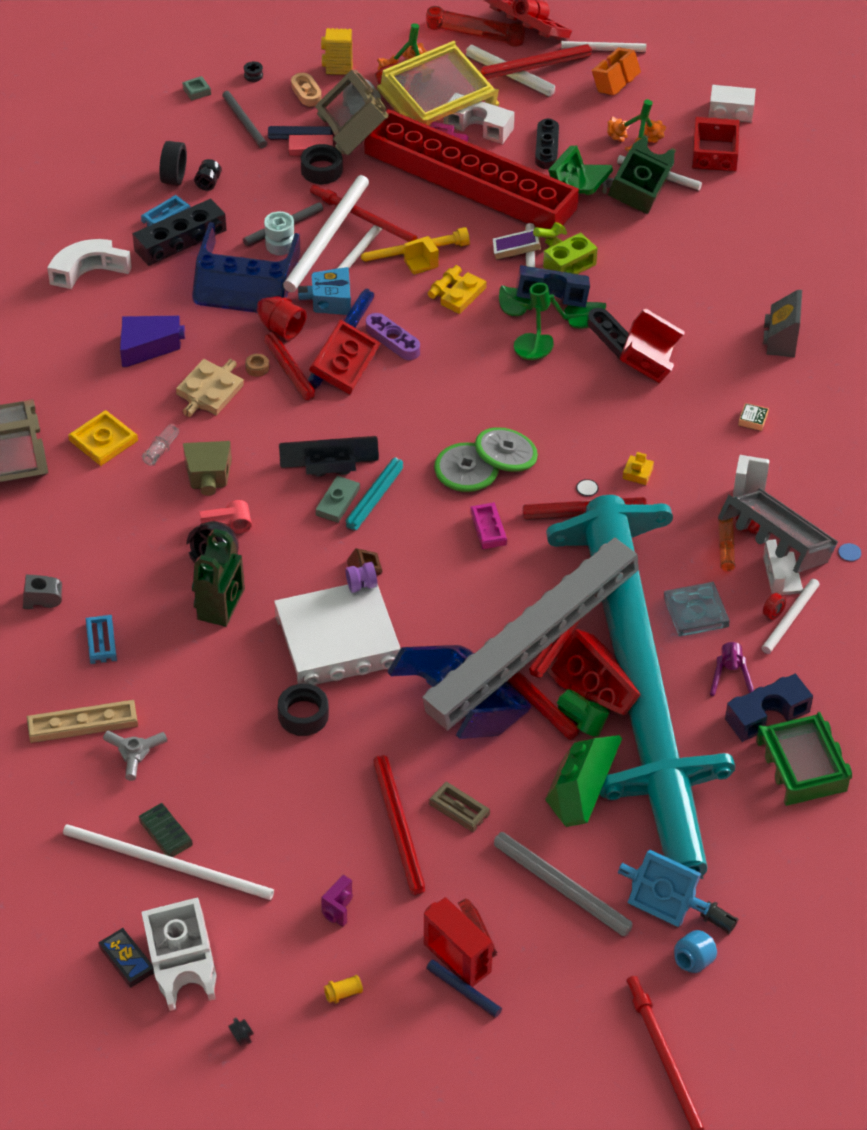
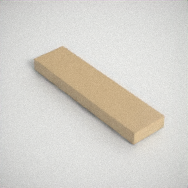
[27,700,138,743]

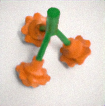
[377,23,435,83]
[607,99,666,152]

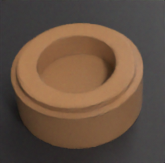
[245,354,269,377]

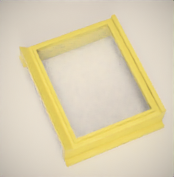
[377,41,499,126]

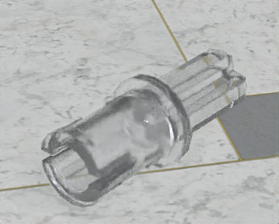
[141,424,180,466]

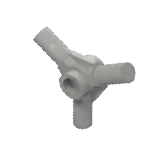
[103,730,167,781]

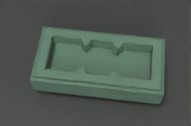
[315,475,360,523]

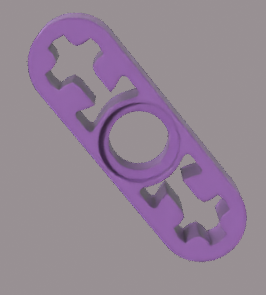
[366,313,420,360]

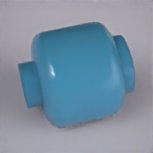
[674,930,717,973]

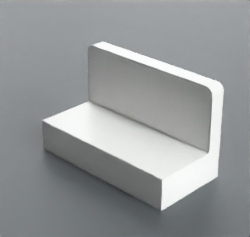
[733,455,770,498]
[763,539,803,595]

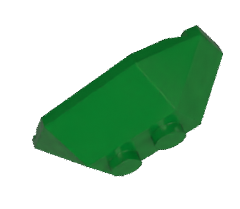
[545,735,622,827]

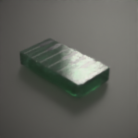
[138,803,193,857]

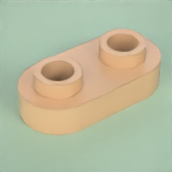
[291,73,322,107]

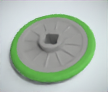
[475,427,538,472]
[434,442,499,492]

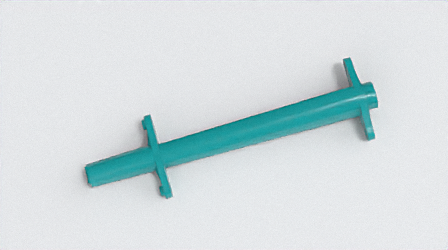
[546,495,736,879]

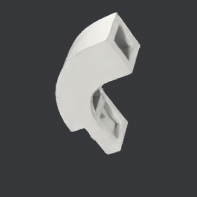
[47,239,132,289]

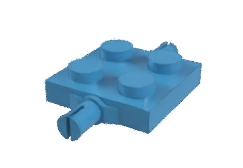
[618,850,710,927]

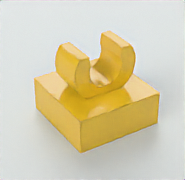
[622,452,654,485]

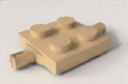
[176,359,244,417]

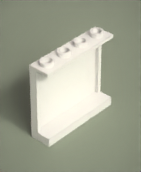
[274,584,401,686]

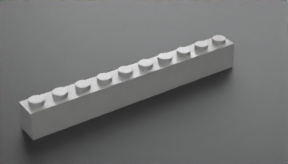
[422,538,639,731]

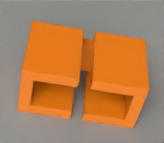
[591,47,641,95]

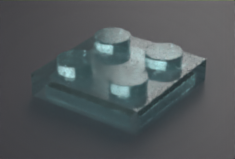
[664,582,730,637]

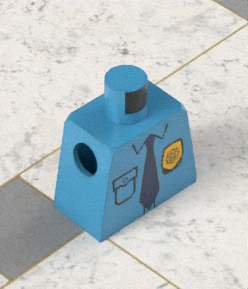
[298,267,351,315]

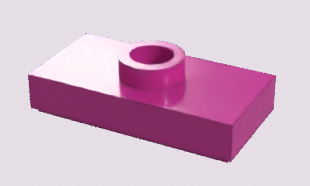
[470,502,507,549]

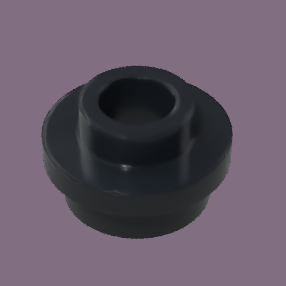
[228,1017,254,1046]

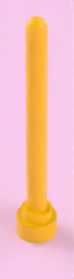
[361,227,470,262]

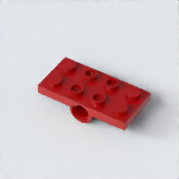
[483,0,572,40]

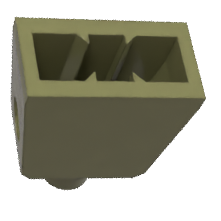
[183,441,232,496]

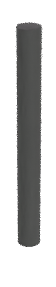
[222,91,267,148]
[243,202,323,246]

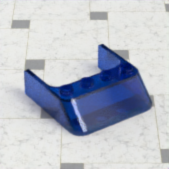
[192,222,301,313]
[387,645,531,739]

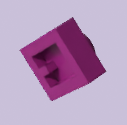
[321,874,353,927]

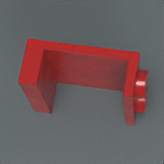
[619,308,684,384]

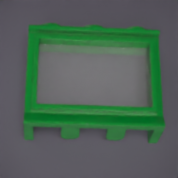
[756,711,852,806]

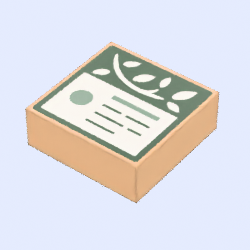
[738,403,769,431]

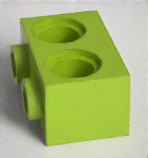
[543,232,598,274]

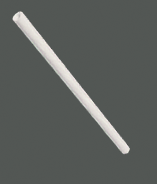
[63,824,274,900]

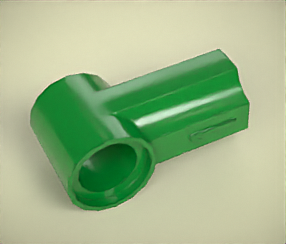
[557,690,610,737]

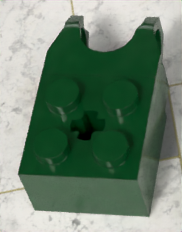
[608,135,676,214]
[192,529,245,627]

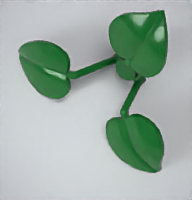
[499,283,606,360]

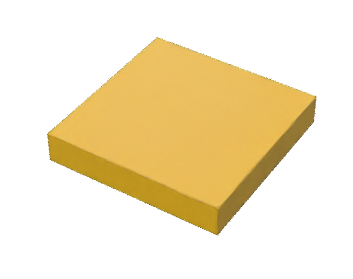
[68,410,138,466]

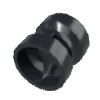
[194,159,222,191]

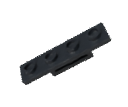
[279,436,379,477]

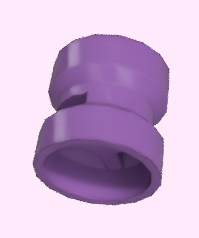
[345,562,378,593]

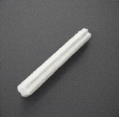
[466,45,555,97]

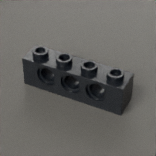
[132,198,227,266]

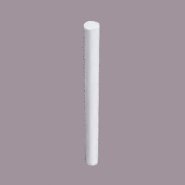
[283,175,369,292]

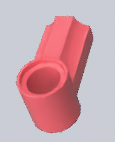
[199,500,252,534]

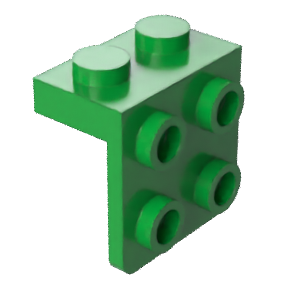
[548,146,613,195]

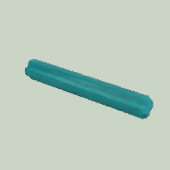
[346,457,404,531]

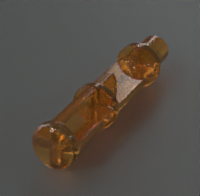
[718,507,736,572]

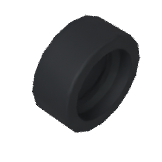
[159,141,187,185]
[300,144,343,184]
[278,684,329,736]

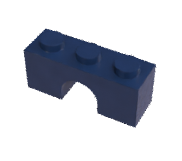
[516,265,590,308]
[725,673,813,742]

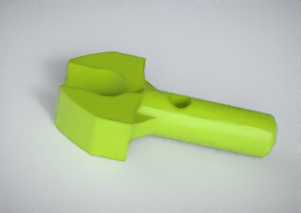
[533,222,567,247]

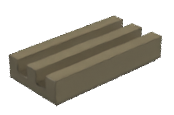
[429,781,490,832]

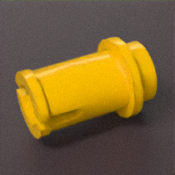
[324,975,363,1004]

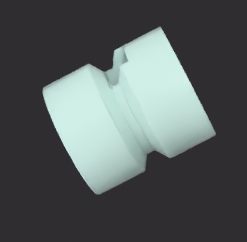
[264,211,295,255]

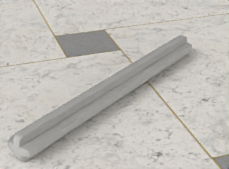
[494,832,633,936]

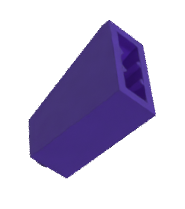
[120,315,185,367]

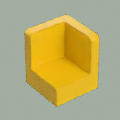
[404,236,439,275]

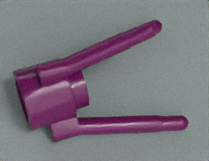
[710,642,754,696]

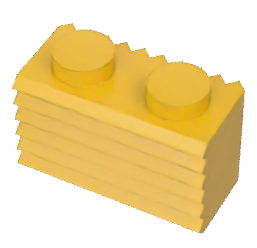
[321,28,353,75]

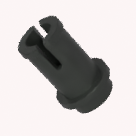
[700,901,739,934]

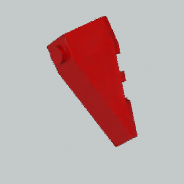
[546,629,641,716]

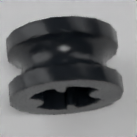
[244,61,263,82]

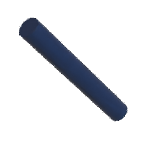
[426,960,502,1018]

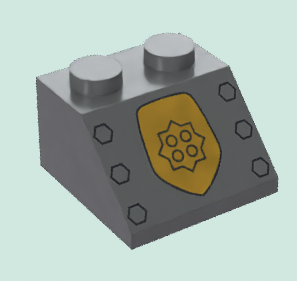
[763,290,802,357]

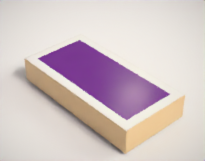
[493,229,541,260]

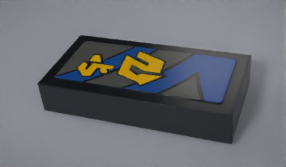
[98,928,154,988]

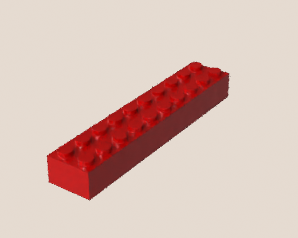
[364,109,579,229]

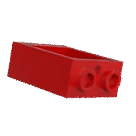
[692,117,740,171]
[424,897,493,987]

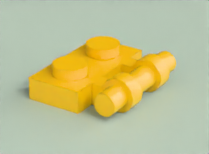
[428,265,487,314]

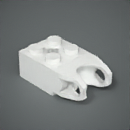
[141,897,217,1011]

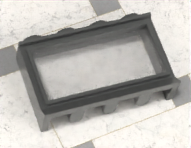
[718,488,838,573]

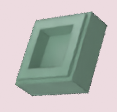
[182,76,211,101]

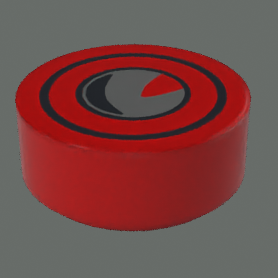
[763,593,786,620]

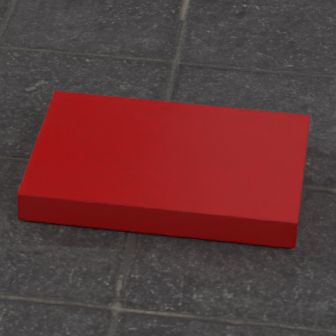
[309,319,381,395]

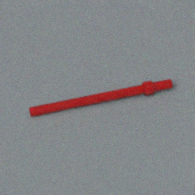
[310,185,417,242]
[626,976,704,1130]

